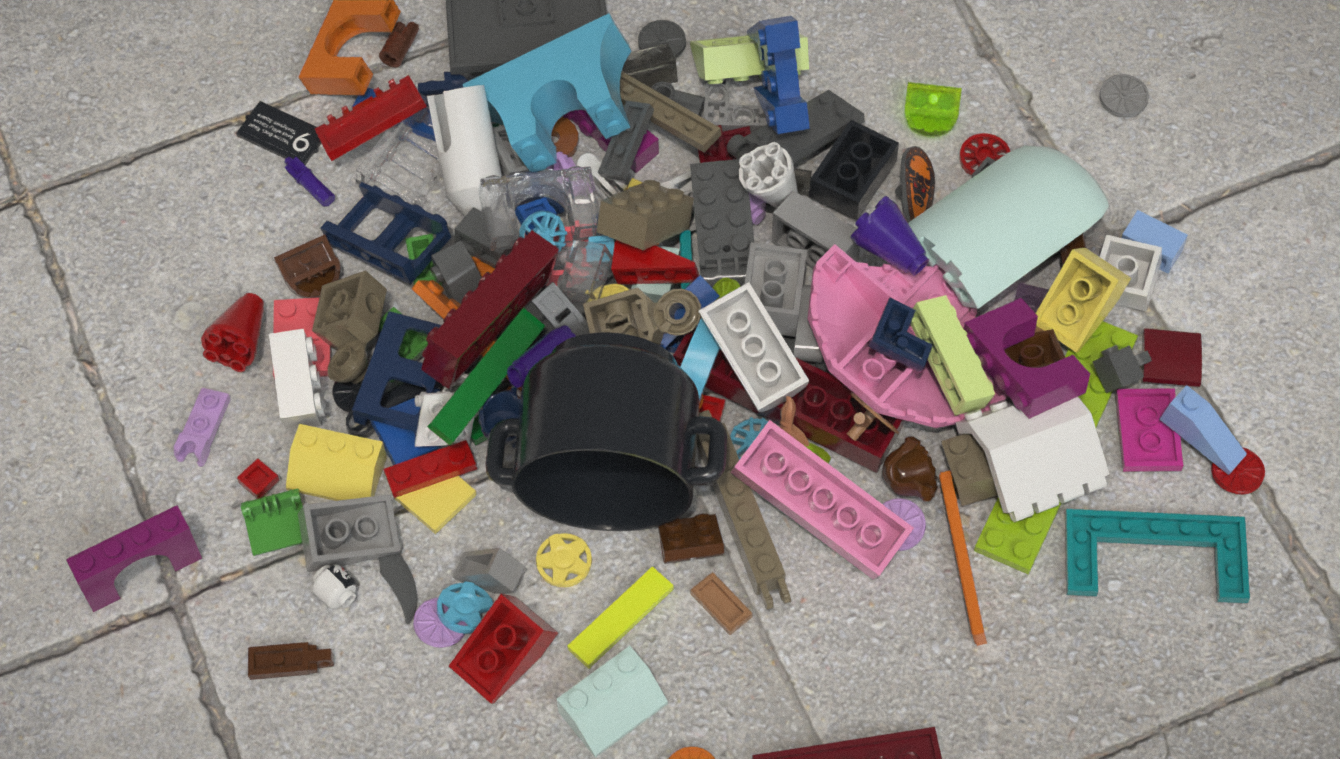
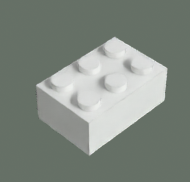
[269,329,325,431]

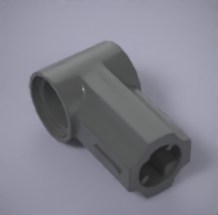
[652,81,705,116]

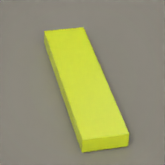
[567,566,674,669]

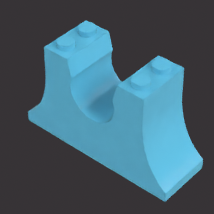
[463,13,632,172]

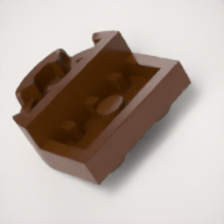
[274,234,340,298]

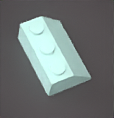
[556,646,668,758]

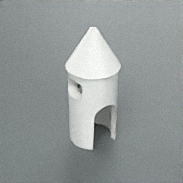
[427,85,505,217]

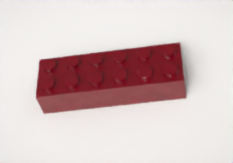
[421,230,560,389]

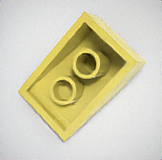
[1036,248,1131,353]

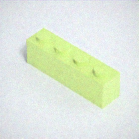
[910,295,995,416]

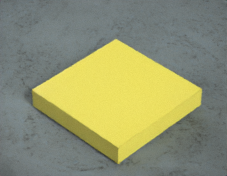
[394,476,477,534]

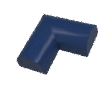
[869,297,933,372]

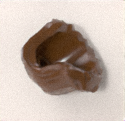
[882,436,938,502]

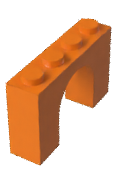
[298,0,401,95]

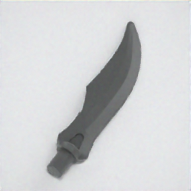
[379,553,417,624]

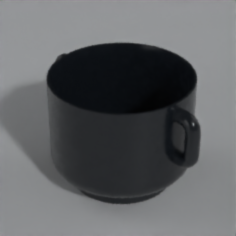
[485,332,727,531]

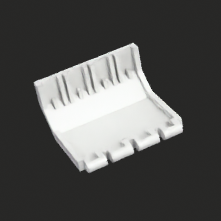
[955,397,1109,522]

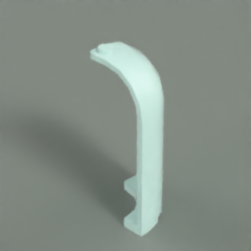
[909,145,1109,309]

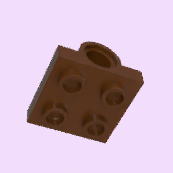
[658,513,724,564]

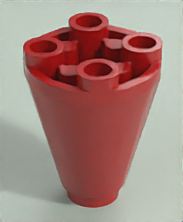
[201,293,264,372]

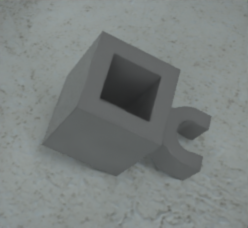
[1092,345,1152,393]

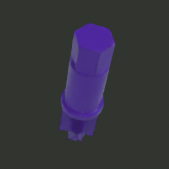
[284,157,335,207]

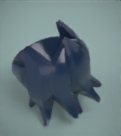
[479,387,521,448]

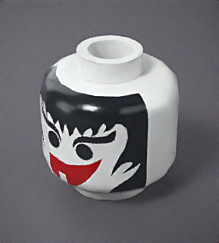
[312,564,357,609]

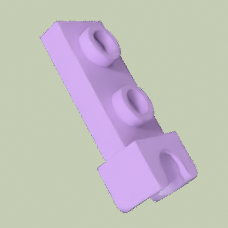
[174,388,230,467]

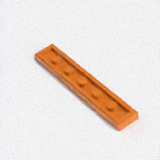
[939,471,987,646]

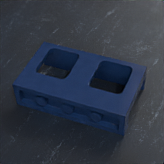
[320,182,452,285]
[352,311,442,439]

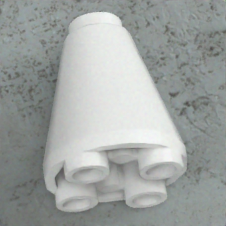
[739,142,798,208]

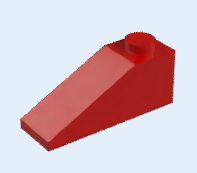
[611,240,699,284]

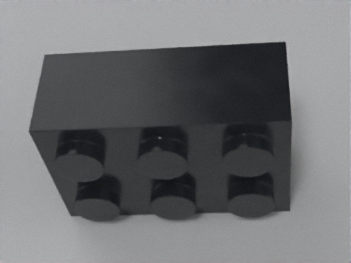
[809,120,899,220]

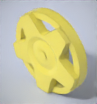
[536,533,592,587]

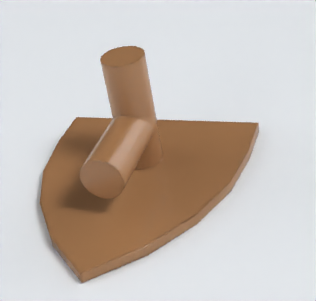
[847,392,899,441]

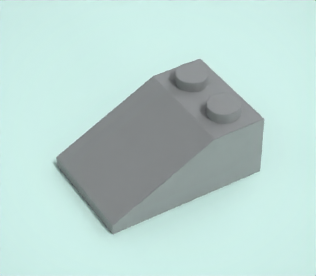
[744,242,807,337]
[298,494,400,571]

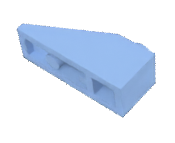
[1160,385,1247,475]

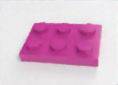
[1115,388,1183,472]

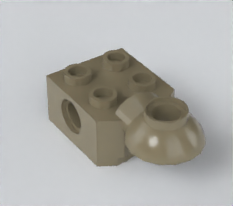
[312,270,387,383]
[583,287,701,345]

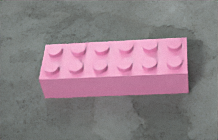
[730,420,914,580]

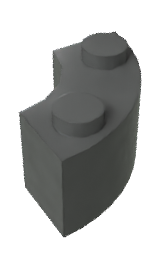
[430,240,481,304]

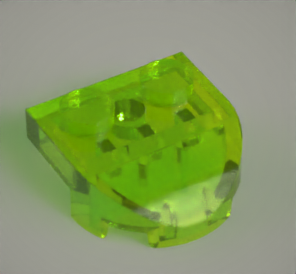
[904,82,962,138]

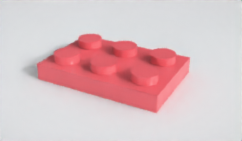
[273,297,331,379]

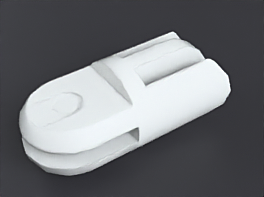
[576,153,627,200]

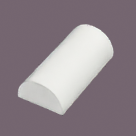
[698,282,809,412]

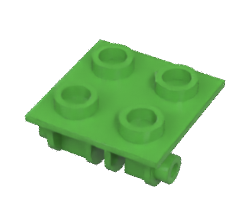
[241,489,303,556]

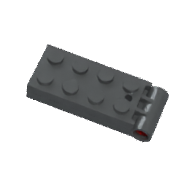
[690,159,754,287]

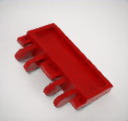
[315,75,427,161]

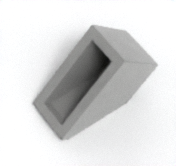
[452,548,525,594]

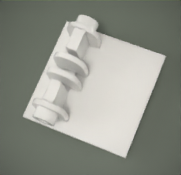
[415,391,474,447]

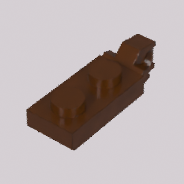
[248,642,334,680]

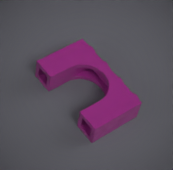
[963,298,1090,419]
[66,505,202,612]

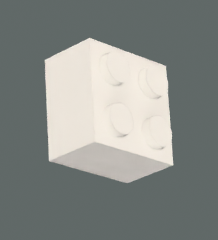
[1100,235,1162,311]

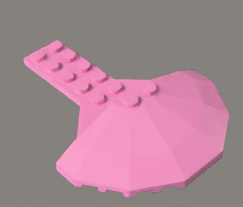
[807,244,1008,428]

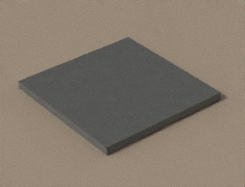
[446,0,607,75]

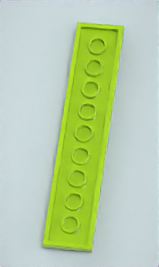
[974,321,1138,575]

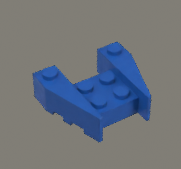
[747,16,810,134]

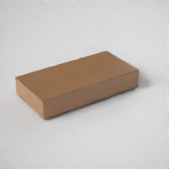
[690,572,753,635]

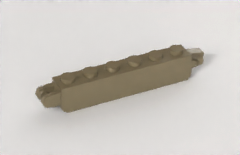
[697,410,791,610]

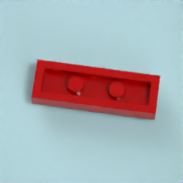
[383,440,477,498]

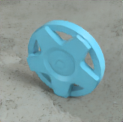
[436,581,493,634]

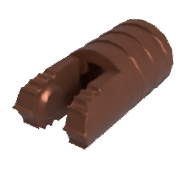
[379,22,419,68]

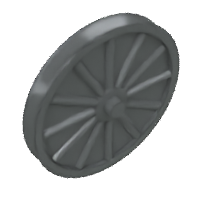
[638,20,686,62]

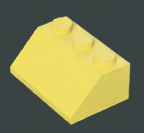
[286,424,387,501]

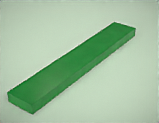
[427,307,545,445]

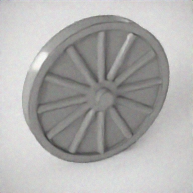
[1100,74,1149,117]

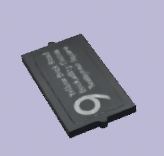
[236,101,321,165]

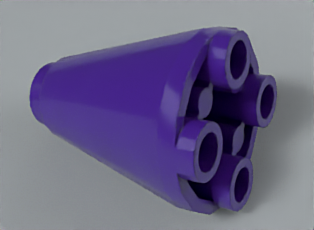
[850,196,929,276]
[507,325,576,388]

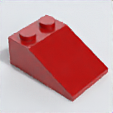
[449,594,558,704]

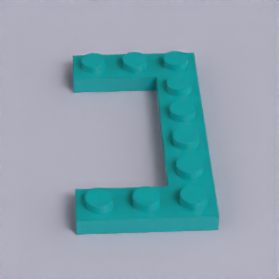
[1065,509,1250,603]

